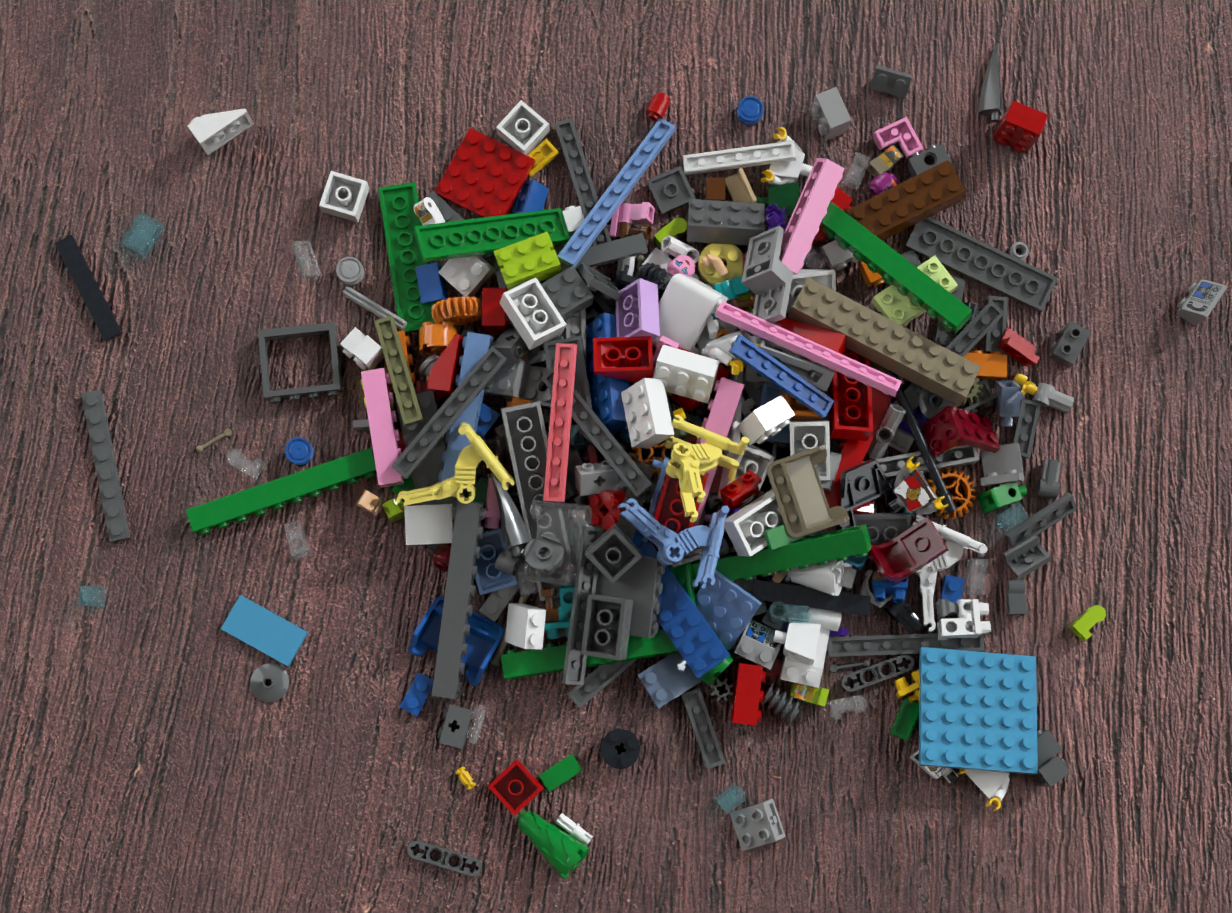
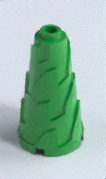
[517,810,590,880]

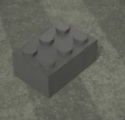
[581,594,634,661]

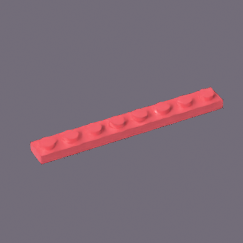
[543,343,577,502]

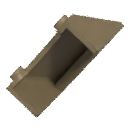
[767,445,849,538]

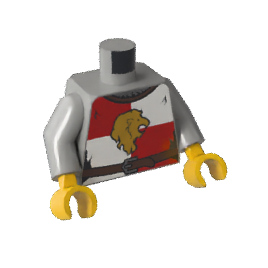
[889,456,948,515]

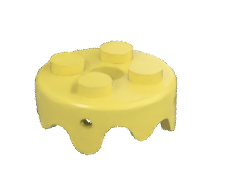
[698,243,743,287]

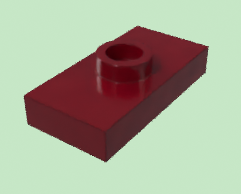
[584,444,598,464]

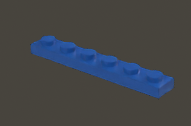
[728,334,834,418]

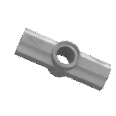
[866,403,906,459]

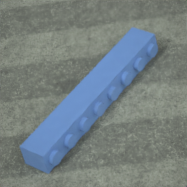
[439,332,493,490]

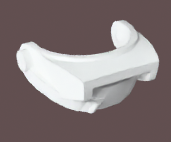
[860,569,893,608]

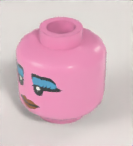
[667,255,695,277]

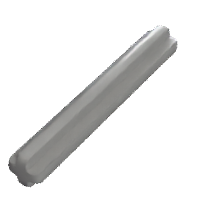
[343,286,407,330]

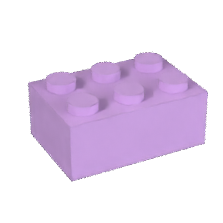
[616,278,660,340]

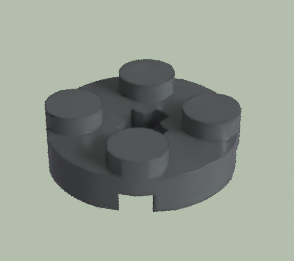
[524,535,565,574]

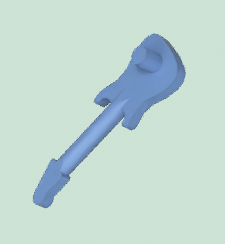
[642,457,669,543]

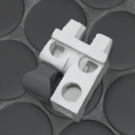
[936,599,991,640]

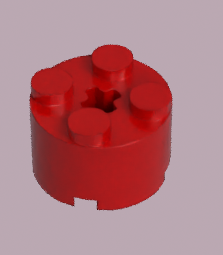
[588,488,632,530]

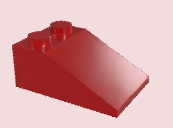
[426,334,465,398]
[593,336,653,382]

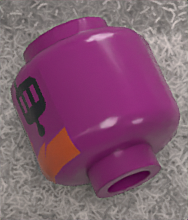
[869,172,898,197]

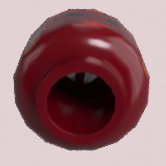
[432,543,452,572]

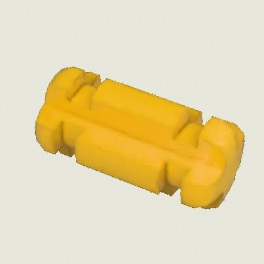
[455,767,476,790]

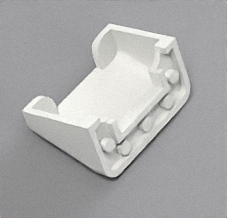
[652,274,728,354]

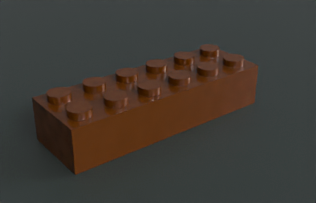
[846,160,966,241]

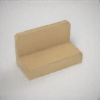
[725,168,757,203]

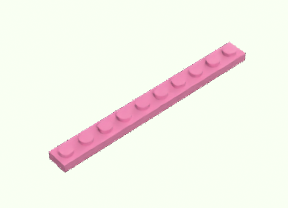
[715,301,902,397]

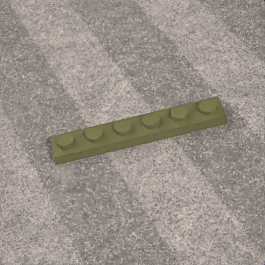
[374,315,424,427]

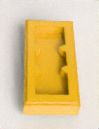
[527,138,559,178]

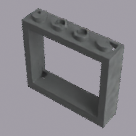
[258,322,343,403]

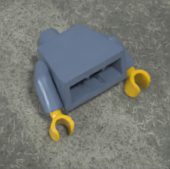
[995,374,1037,426]

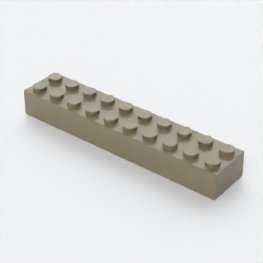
[787,277,981,406]

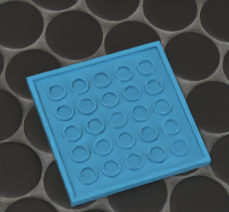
[919,647,1038,775]

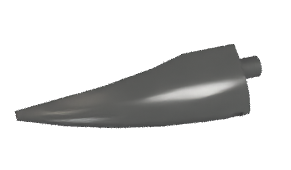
[978,43,1003,122]
[491,472,531,557]

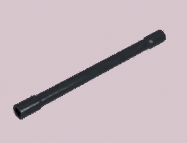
[885,370,957,514]

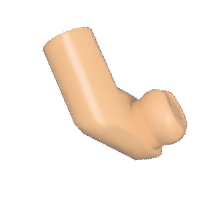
[702,254,728,277]

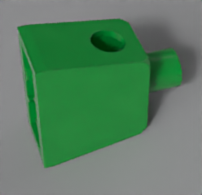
[977,482,1027,514]

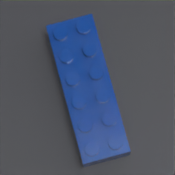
[586,313,630,435]

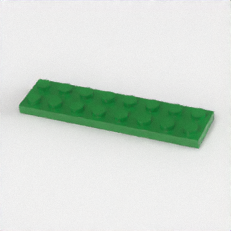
[378,182,435,333]
[414,208,570,263]

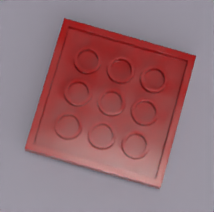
[434,128,536,218]

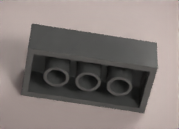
[687,199,765,245]

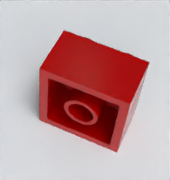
[482,288,510,334]
[488,759,544,816]

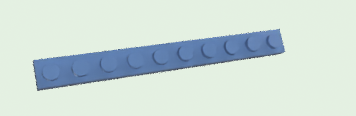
[557,118,676,268]

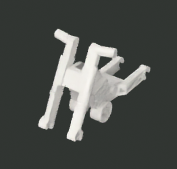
[913,515,988,632]

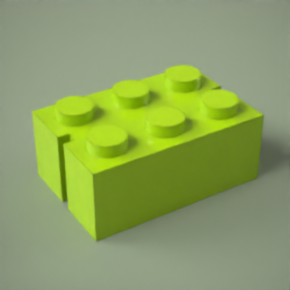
[493,231,562,291]

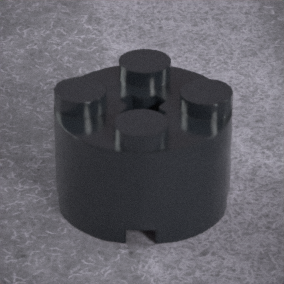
[601,729,640,769]

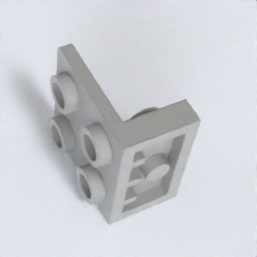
[980,443,1024,486]
[730,798,786,851]

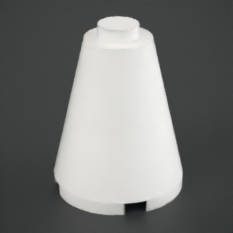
[788,559,844,596]

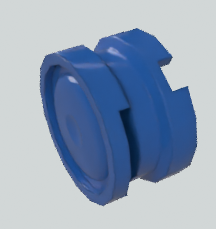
[737,96,764,126]
[285,437,314,466]

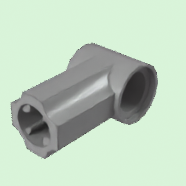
[1032,383,1074,414]

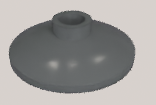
[918,388,955,419]
[250,663,289,702]

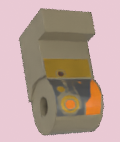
[866,145,904,178]

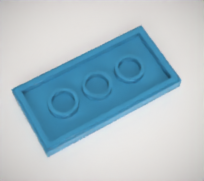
[221,595,309,667]

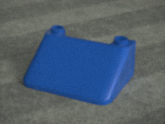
[407,597,504,687]

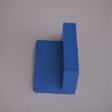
[511,180,549,214]
[416,262,448,304]

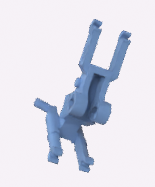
[618,498,729,589]

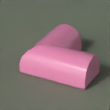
[873,117,924,159]

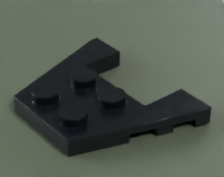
[837,459,896,530]

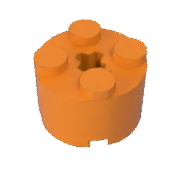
[419,321,457,357]

